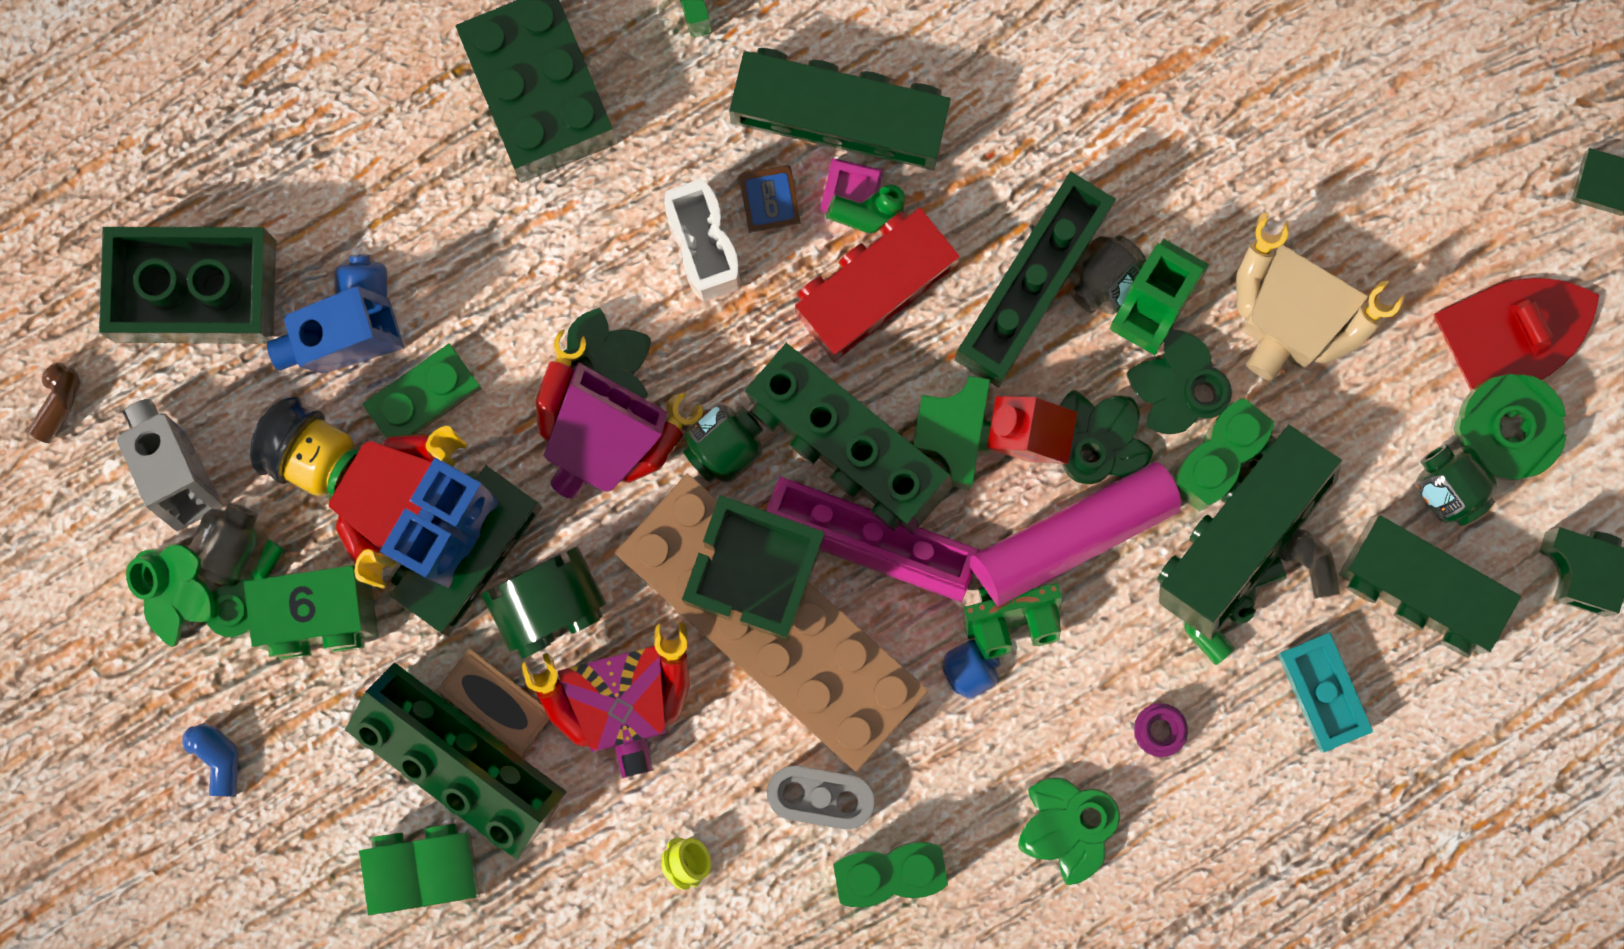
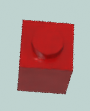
[987,396,1077,464]

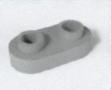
[767,766,874,829]

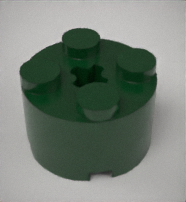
[481,546,607,659]

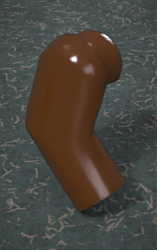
[28,362,81,443]

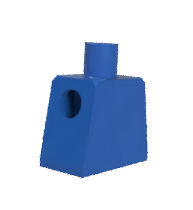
[267,286,405,374]

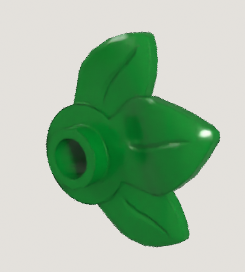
[126,544,215,647]
[1018,778,1120,885]

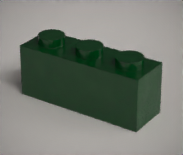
[389,465,543,637]
[1338,515,1522,658]

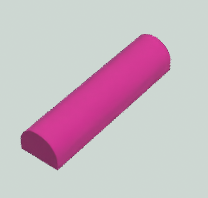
[969,462,1181,607]
[766,476,980,603]

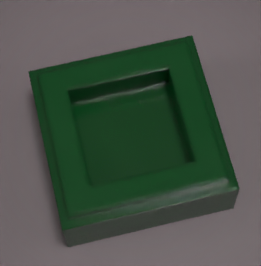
[1571,148,1624,216]

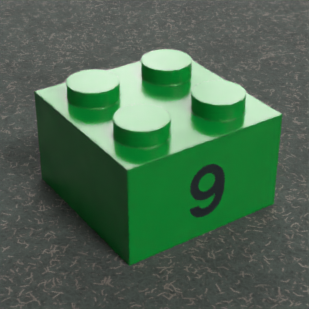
[243,565,379,660]

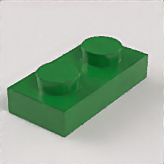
[362,343,482,439]

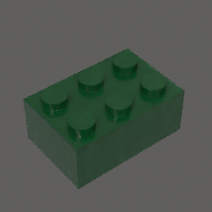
[455,0,618,183]
[99,227,276,344]

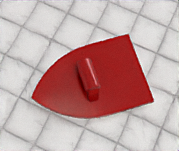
[1433,278,1600,391]

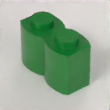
[1172,398,1274,512]
[359,824,480,916]
[833,842,948,908]

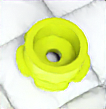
[661,837,711,890]

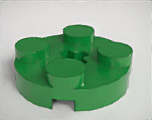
[1454,374,1567,480]

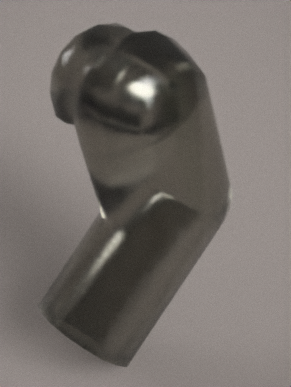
[1279,529,1340,599]

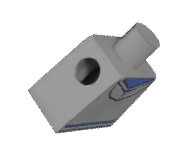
[117,399,224,532]

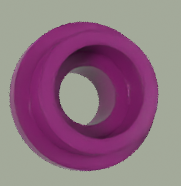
[1133,703,1188,757]

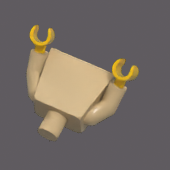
[1236,212,1405,381]

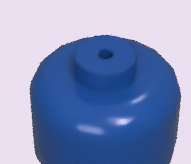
[334,254,387,297]
[943,639,1001,699]

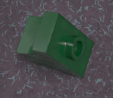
[1540,527,1624,617]

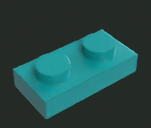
[1277,632,1373,753]

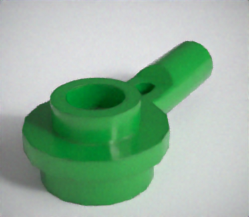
[206,539,286,638]

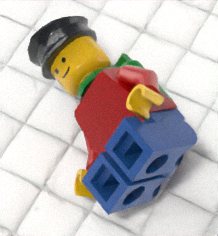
[250,397,500,589]

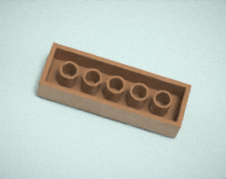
[615,473,929,773]

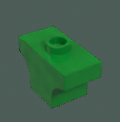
[1109,238,1210,356]
[913,376,991,490]

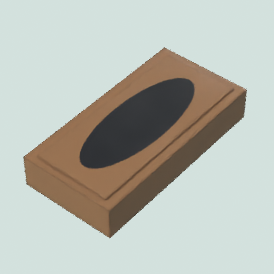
[436,648,550,757]

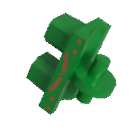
[964,583,1062,660]

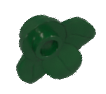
[555,308,651,399]
[1127,329,1232,435]
[1060,390,1154,484]

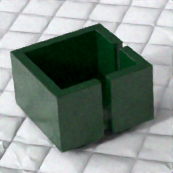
[682,495,825,641]

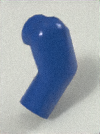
[182,723,238,797]

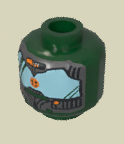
[683,404,764,483]
[1415,444,1497,526]

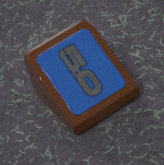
[739,165,801,233]

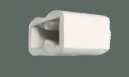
[665,179,740,302]

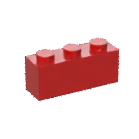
[795,208,960,363]

